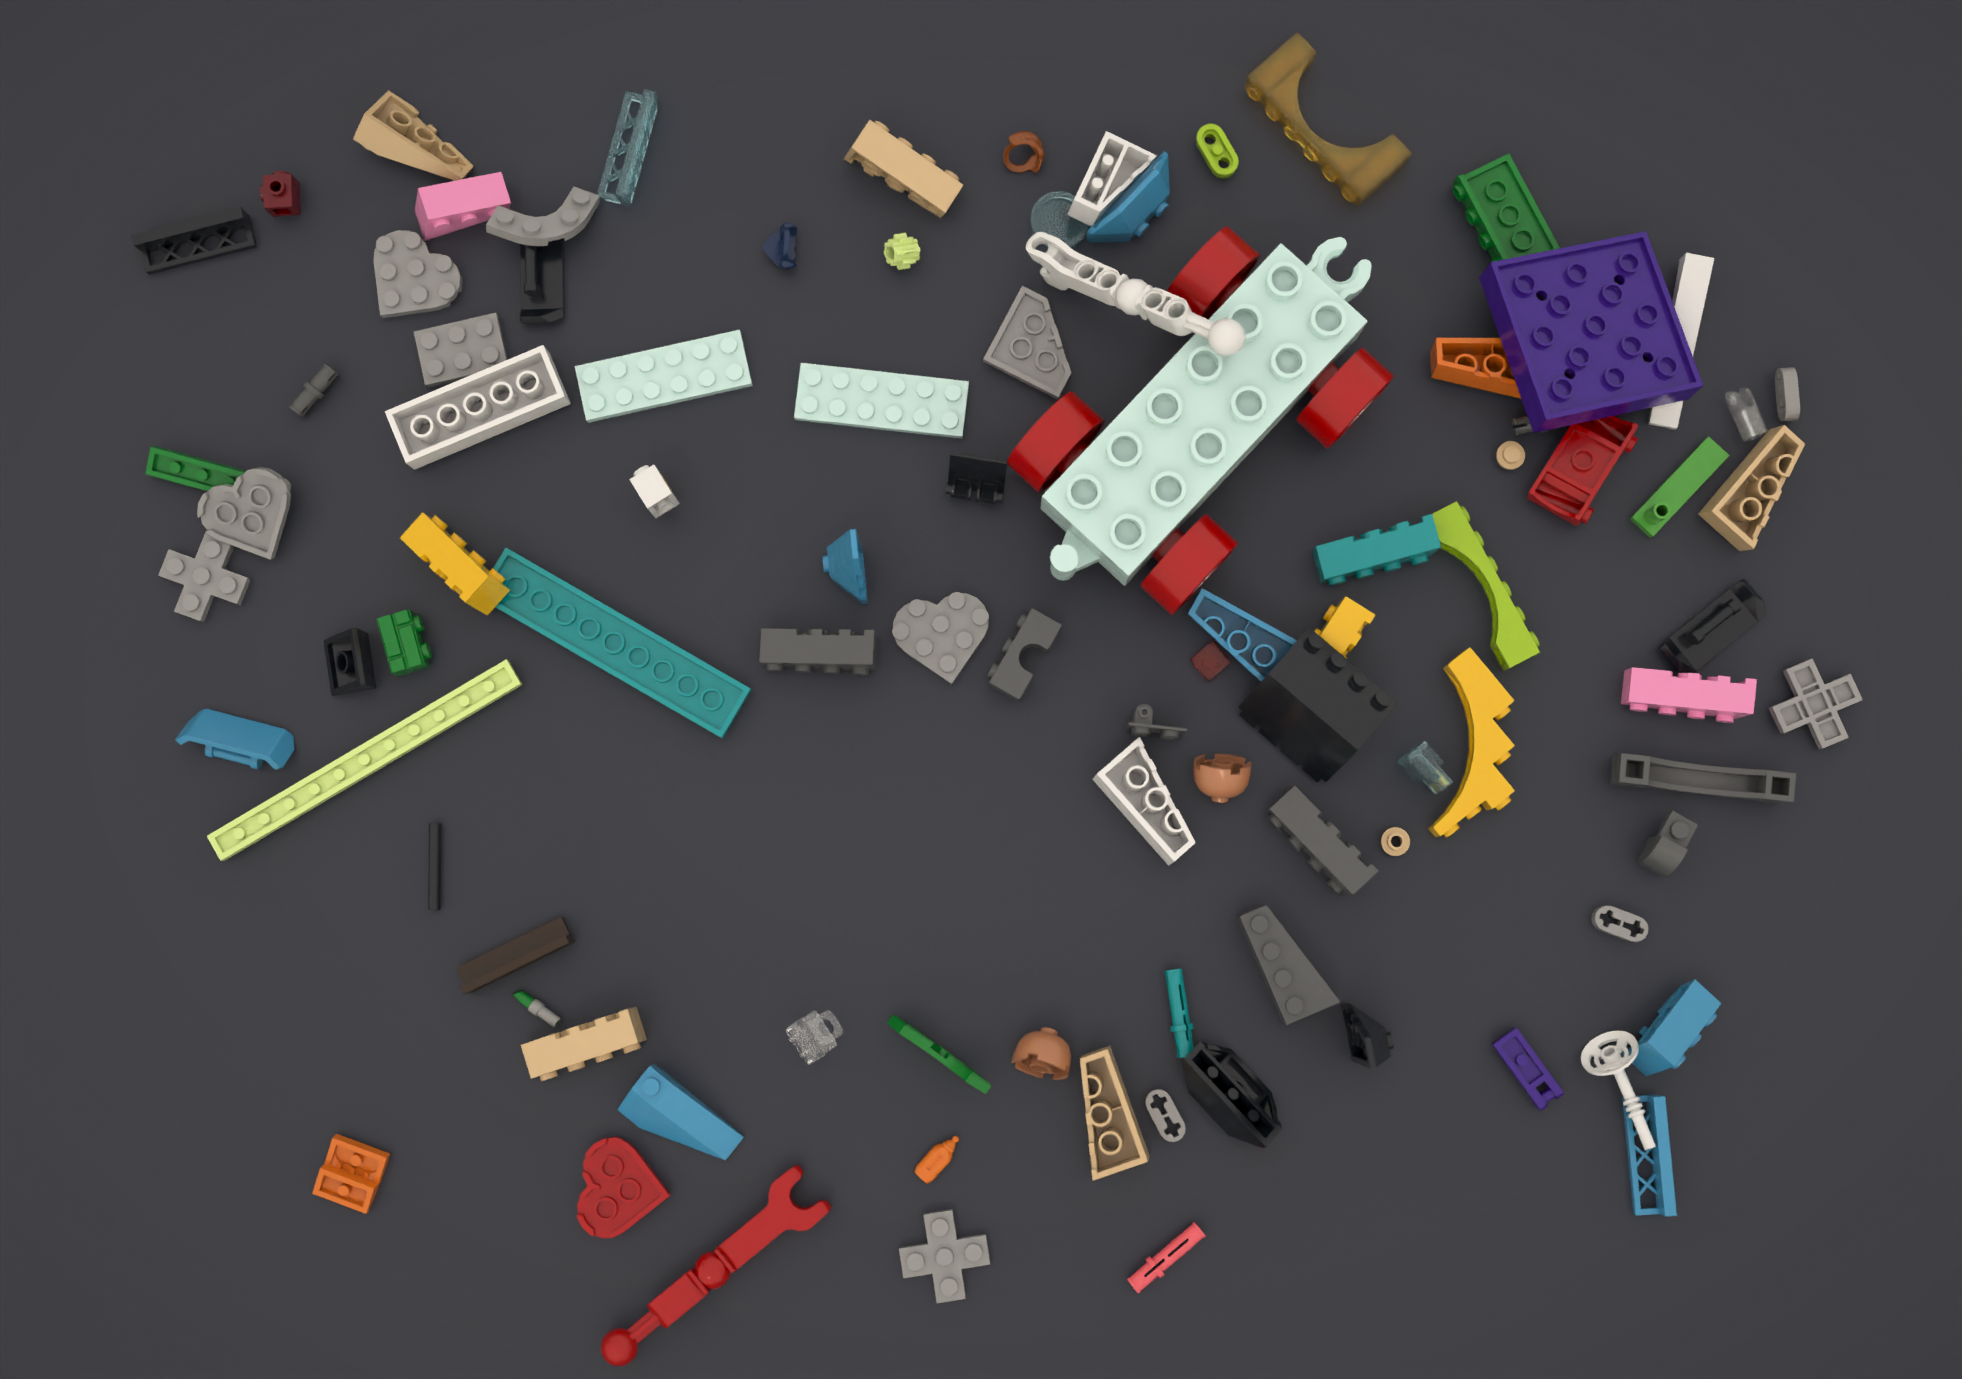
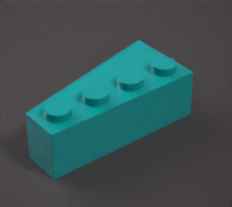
[1312,514,1441,586]

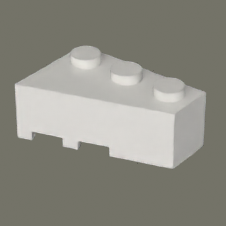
[1067,131,1157,226]

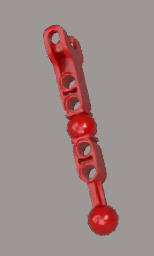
[601,1165,832,1367]

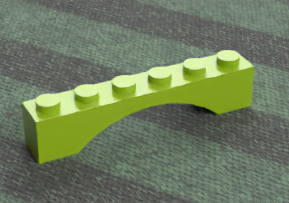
[1432,501,1540,671]

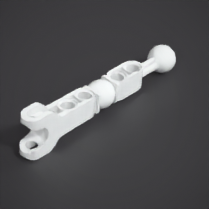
[1026,232,1245,356]

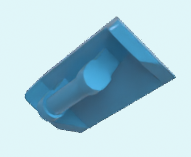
[175,709,295,770]

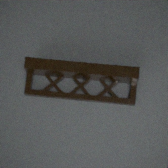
[457,917,575,995]

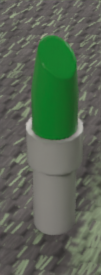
[512,990,561,1028]

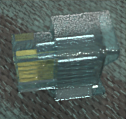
[1397,741,1453,794]

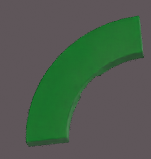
[887,1015,991,1094]

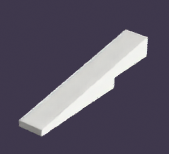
[1648,253,1714,430]

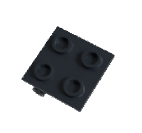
[945,453,1007,505]

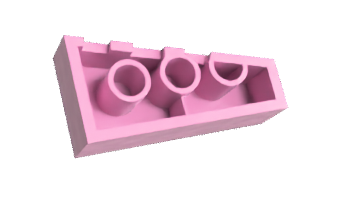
[1621,667,1757,723]

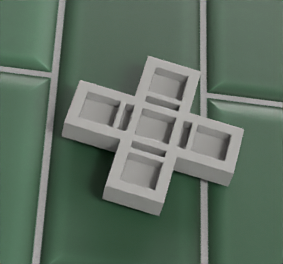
[158,532,251,622]
[1769,658,1863,749]
[899,1209,990,1303]

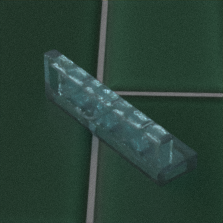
[597,89,659,206]

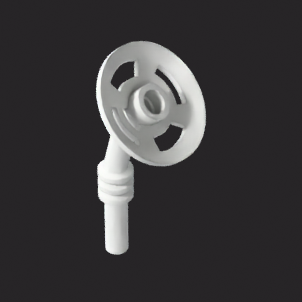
[1581,1031,1656,1150]

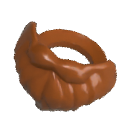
[1003,131,1045,173]

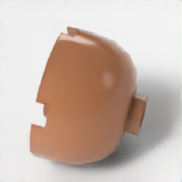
[1193,754,1252,803]
[1012,1027,1072,1080]

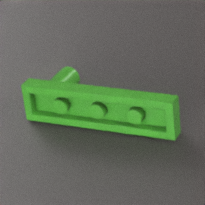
[1630,436,1730,538]

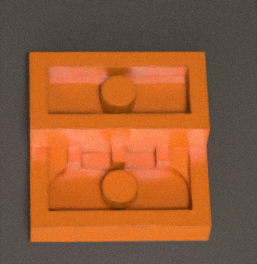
[312,1134,390,1214]

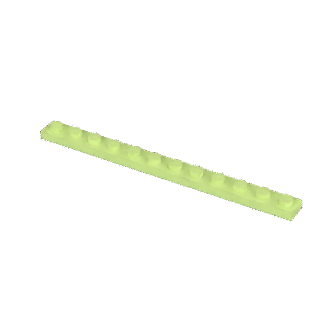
[207,659,523,861]

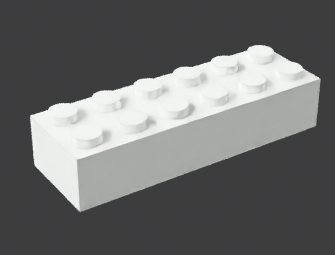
[385,345,571,470]

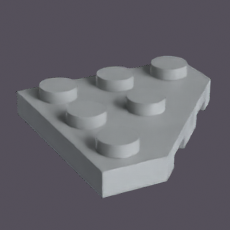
[983,286,1071,400]

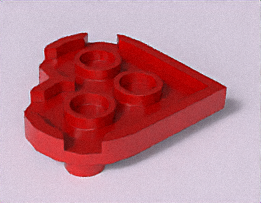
[577,1136,671,1238]

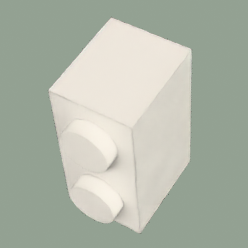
[629,465,680,518]

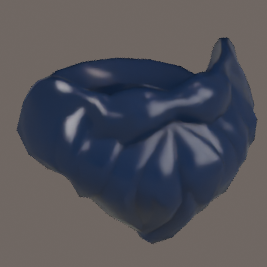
[762,222,798,269]

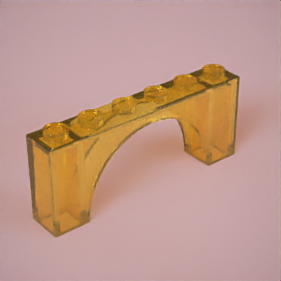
[1245,32,1412,206]

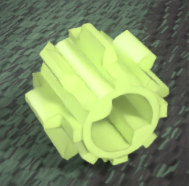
[884,233,920,270]

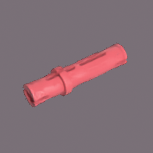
[1127,1222,1206,1294]

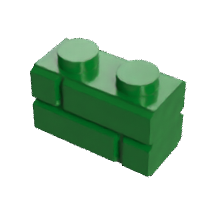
[376,609,432,676]

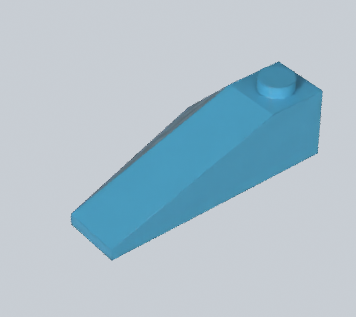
[822,529,868,605]
[617,1064,744,1160]

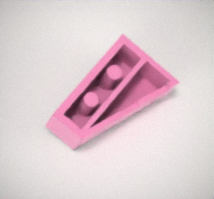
[415,172,511,241]

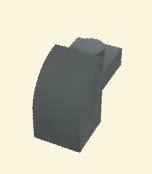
[1636,811,1698,876]

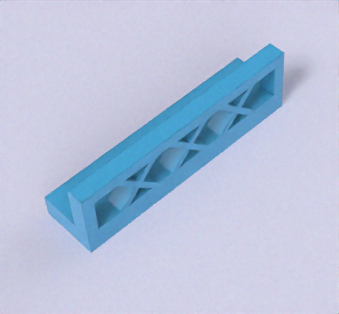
[1622,1094,1677,1217]

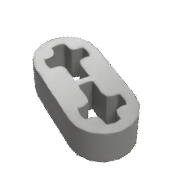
[1775,367,1800,421]
[1591,906,1649,942]
[1145,1088,1186,1142]

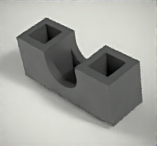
[987,608,1062,702]

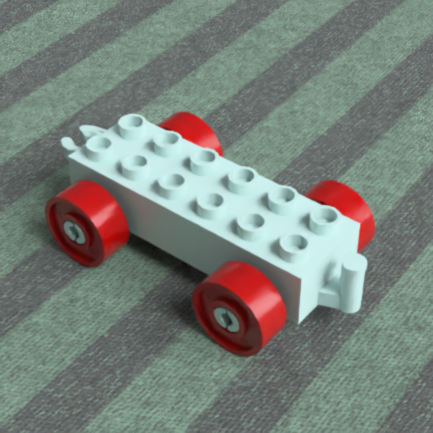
[1007,226,1395,615]

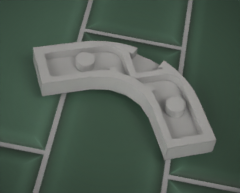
[486,186,600,246]

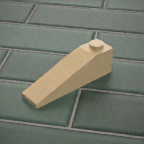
[353,90,473,181]

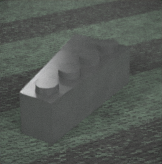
[759,628,877,675]
[1266,786,1379,896]
[1236,905,1340,1025]

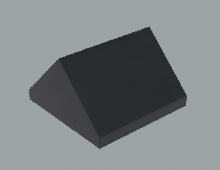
[323,628,376,696]

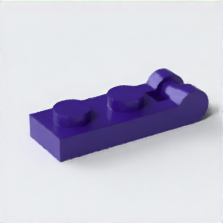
[1491,1027,1564,1111]

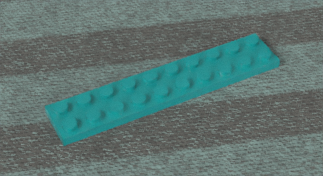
[494,548,752,739]

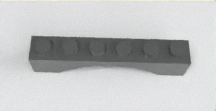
[1610,753,1796,804]

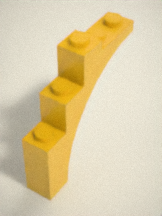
[1428,647,1515,838]

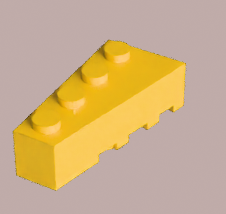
[400,512,510,616]
[1314,597,1375,658]

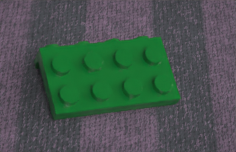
[1452,153,1560,262]

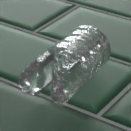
[1725,387,1768,442]

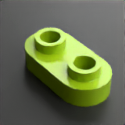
[1196,124,1239,178]

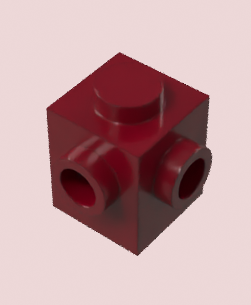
[259,171,300,217]

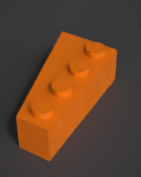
[1430,338,1521,399]

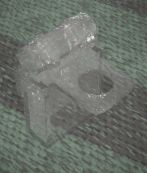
[785,1010,843,1065]

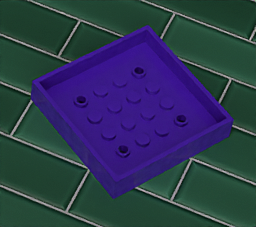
[1479,231,1704,433]

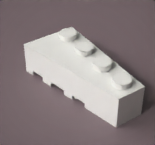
[1092,737,1196,866]

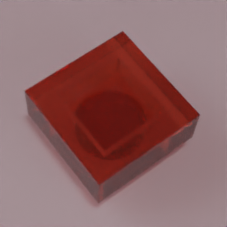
[1190,641,1231,682]

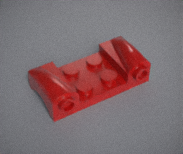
[1527,416,1639,527]

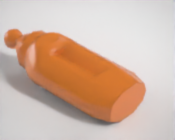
[914,1135,959,1184]

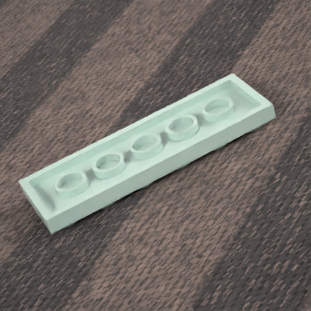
[575,330,753,423]
[794,363,969,439]

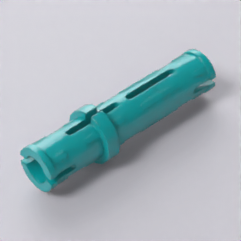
[1164,968,1194,1058]

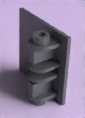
[1125,704,1187,740]

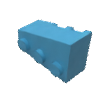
[1621,979,1721,1077]

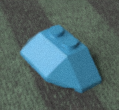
[1086,151,1170,243]

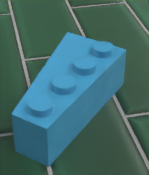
[1187,588,1297,682]

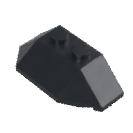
[1182,1042,1282,1149]

